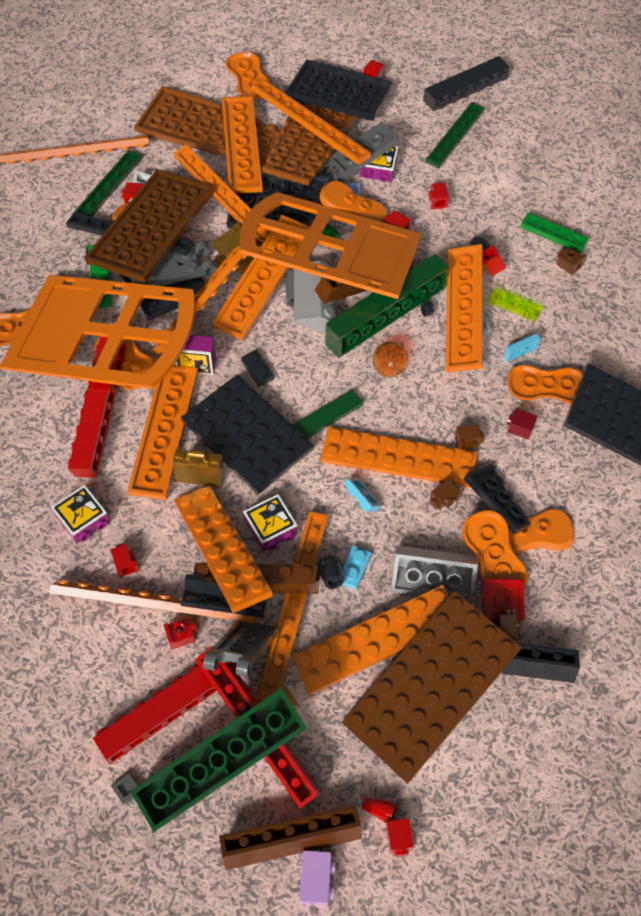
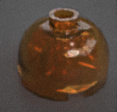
[372,341,408,378]

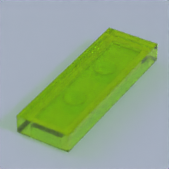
[487,288,543,322]

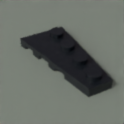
[463,464,531,535]

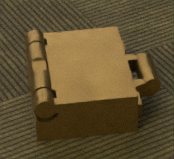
[213,223,261,275]
[172,449,224,488]

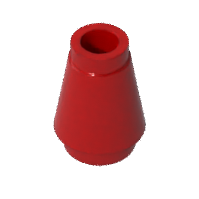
[362,796,397,823]

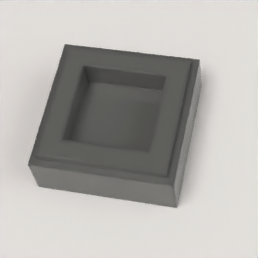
[111,772,138,805]

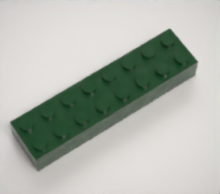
[325,254,449,359]
[130,687,312,832]

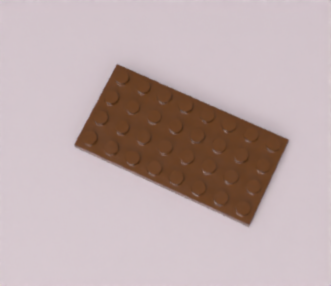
[84,169,215,283]
[342,591,522,784]

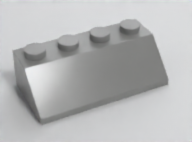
[294,261,336,333]
[391,545,478,603]

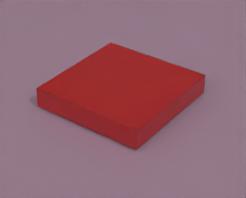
[482,579,525,621]

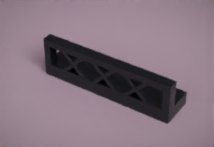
[181,574,268,618]

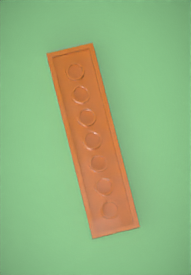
[221,96,263,194]
[212,215,310,341]
[446,244,483,373]
[150,245,247,355]
[127,365,198,500]
[321,427,477,488]
[173,485,273,613]
[292,585,449,696]

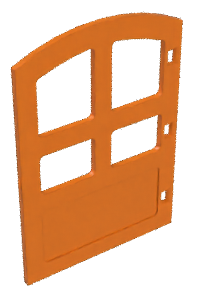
[240,192,422,299]
[0,275,195,389]

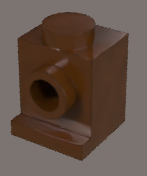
[556,247,586,275]
[454,425,484,449]
[429,478,462,510]
[496,608,521,640]

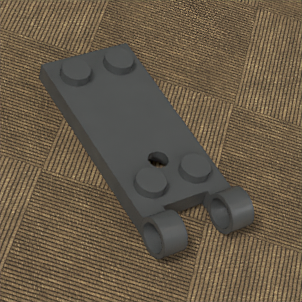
[320,122,400,183]
[130,241,217,286]
[203,621,278,677]

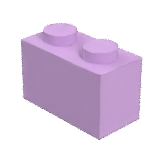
[300,851,335,906]

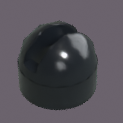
[420,302,435,317]

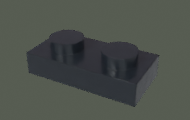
[240,350,274,387]

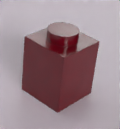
[506,408,538,440]

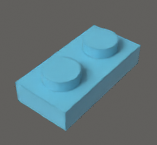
[504,334,541,362]
[344,478,382,512]
[343,546,372,590]

